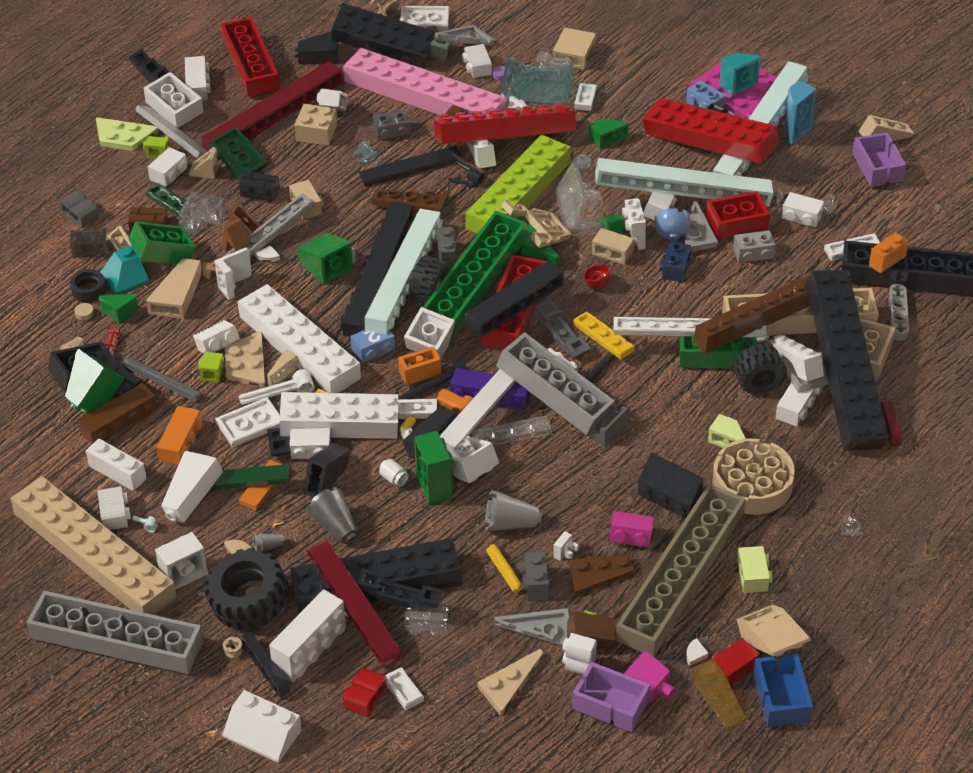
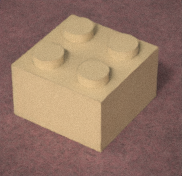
[294,104,338,146]

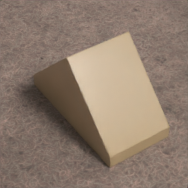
[189,147,219,179]

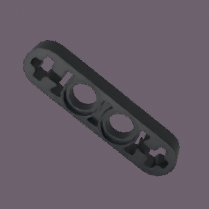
[240,632,290,697]

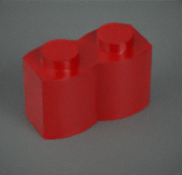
[342,668,387,717]

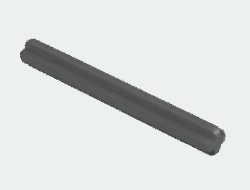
[123,357,201,402]

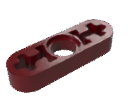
[880,400,902,447]

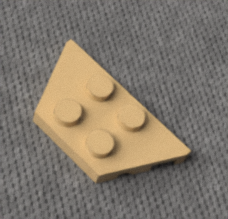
[225,331,266,388]

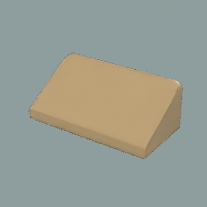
[108,225,134,251]

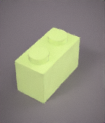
[737,546,772,593]

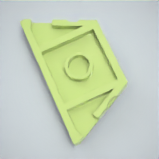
[96,118,159,151]

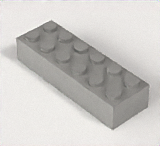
[496,332,615,435]

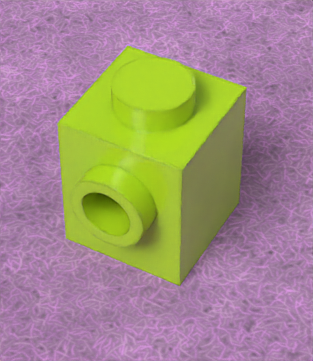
[198,352,225,383]

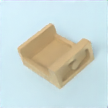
[553,27,596,70]

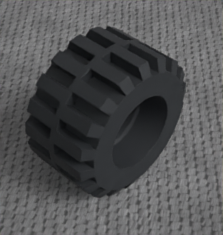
[409,255,450,304]
[733,344,786,394]

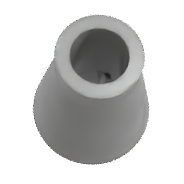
[253,533,284,552]

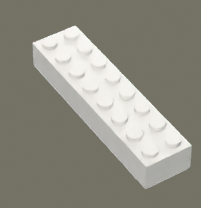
[238,284,361,393]

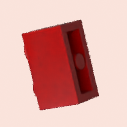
[709,638,760,688]

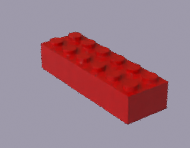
[220,17,280,97]
[481,255,547,350]

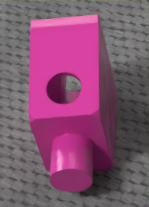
[624,651,675,702]

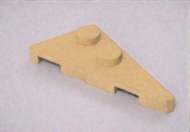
[478,649,543,716]

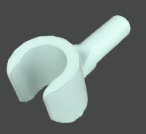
[132,516,158,533]

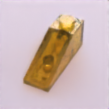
[693,659,746,729]

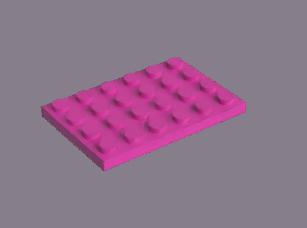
[690,62,787,124]

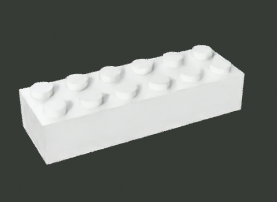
[280,392,398,439]

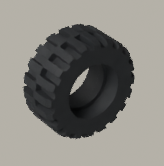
[205,548,289,630]

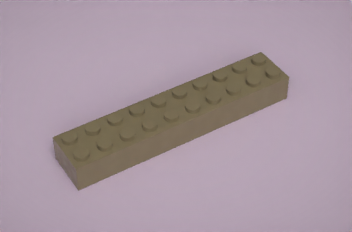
[616,484,745,657]

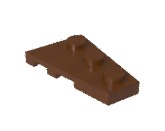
[569,554,634,597]

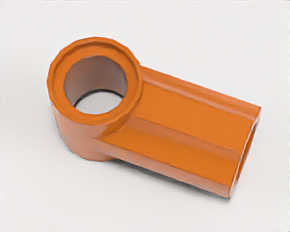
[436,389,473,415]

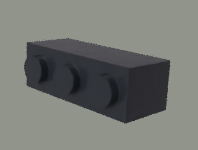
[402,407,458,458]

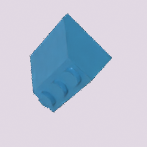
[785,80,817,145]

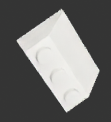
[222,690,302,763]

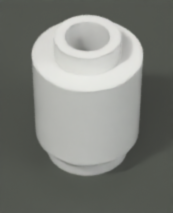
[379,459,409,487]

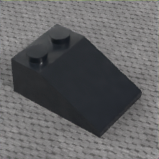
[48,341,119,393]

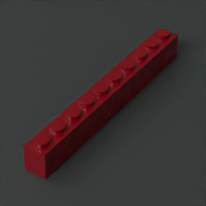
[201,61,343,158]

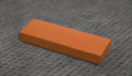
[239,460,283,511]

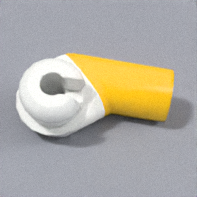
[399,416,416,439]

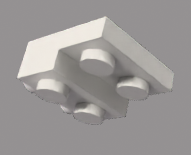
[622,198,646,250]

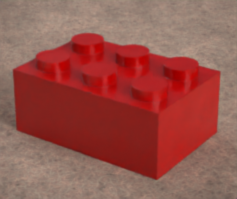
[706,191,770,240]

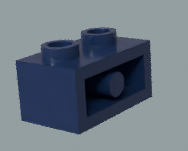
[659,242,691,283]

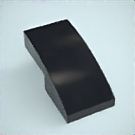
[267,428,290,457]

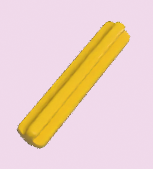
[486,544,523,593]

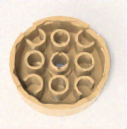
[712,439,795,515]

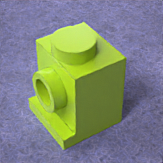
[143,135,171,159]

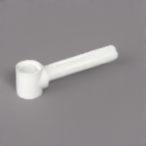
[239,369,315,405]

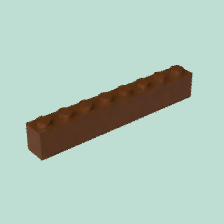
[693,275,811,354]

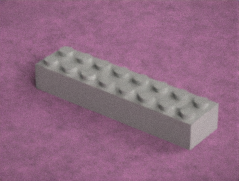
[27,591,204,674]

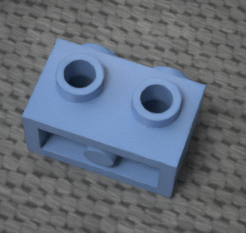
[686,80,726,109]

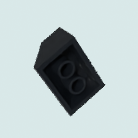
[638,453,704,518]

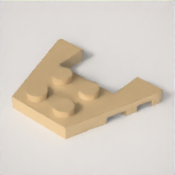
[502,201,572,248]

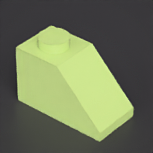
[708,414,746,448]

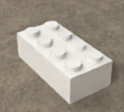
[269,589,346,683]

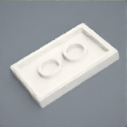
[400,6,450,31]
[215,397,280,448]

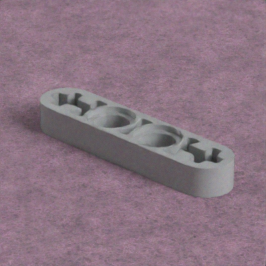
[889,284,909,341]

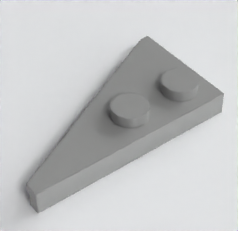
[434,25,495,46]
[685,201,718,252]
[494,608,569,646]

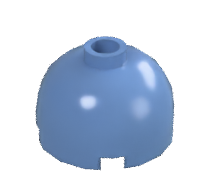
[655,208,691,241]

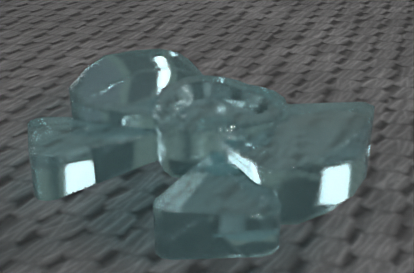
[354,140,378,164]

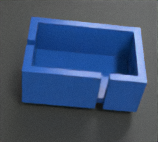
[753,654,813,727]

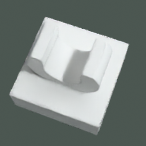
[554,532,578,561]

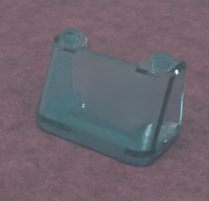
[500,56,575,106]

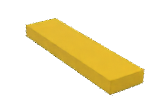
[573,312,635,360]

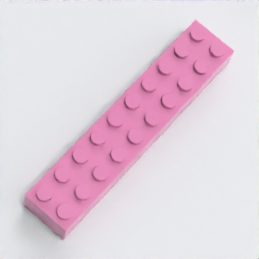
[343,48,505,115]

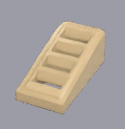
[267,350,298,386]

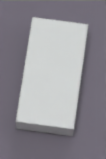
[385,667,424,711]

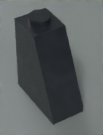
[295,31,339,65]
[303,443,350,498]

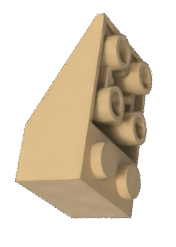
[737,605,811,657]

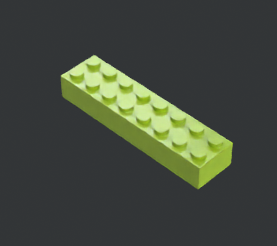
[465,135,571,234]

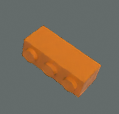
[156,406,203,465]

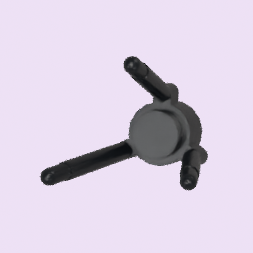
[448,153,485,187]

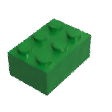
[129,221,196,265]
[414,431,454,505]

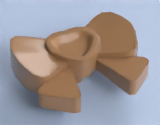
[201,261,216,280]

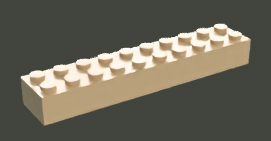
[10,476,177,615]

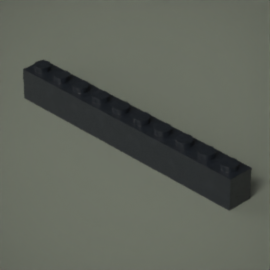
[340,201,413,337]

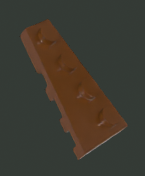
[372,190,449,214]

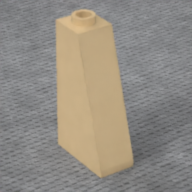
[146,258,202,319]

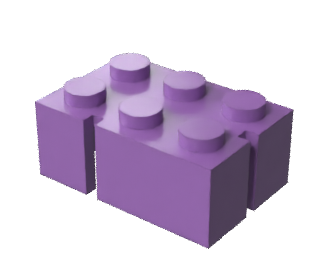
[852,132,906,187]
[572,662,651,732]

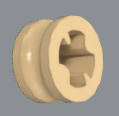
[223,637,243,659]

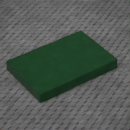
[208,126,268,181]

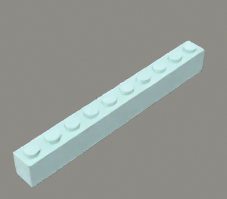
[713,61,809,176]
[595,158,773,207]
[365,209,443,335]

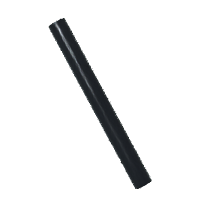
[585,335,630,382]

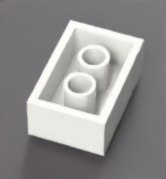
[144,72,204,128]

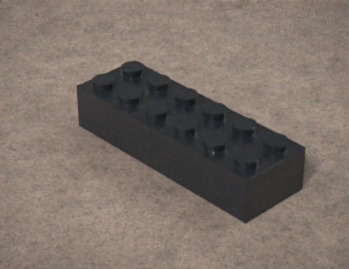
[331,3,436,68]

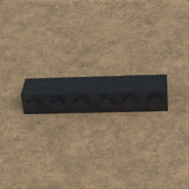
[465,260,564,338]

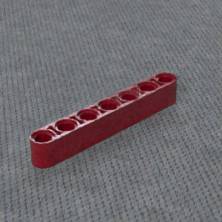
[307,539,403,669]

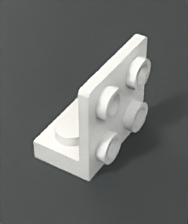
[215,247,252,300]

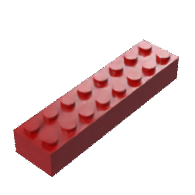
[642,98,780,164]
[434,103,576,144]

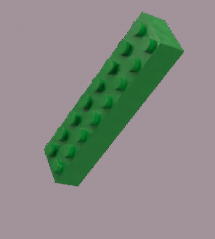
[423,210,528,339]

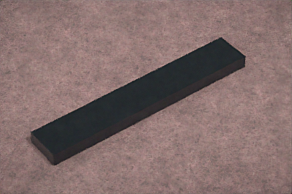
[359,146,462,186]

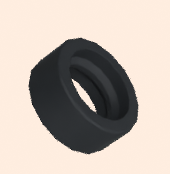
[70,269,106,303]

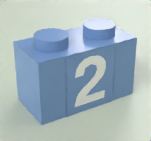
[351,330,395,363]

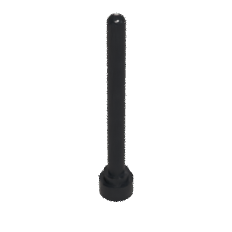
[398,361,468,400]

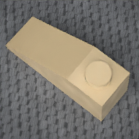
[859,115,915,141]

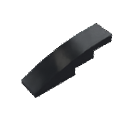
[128,49,169,83]

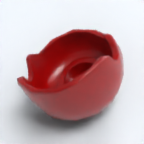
[583,265,611,290]

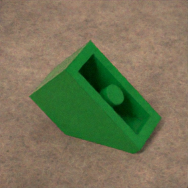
[589,118,629,148]

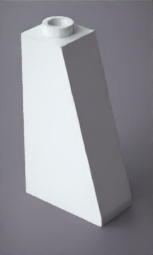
[161,451,223,523]

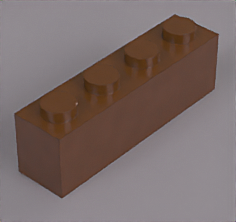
[78,383,158,444]

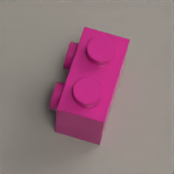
[609,511,654,547]

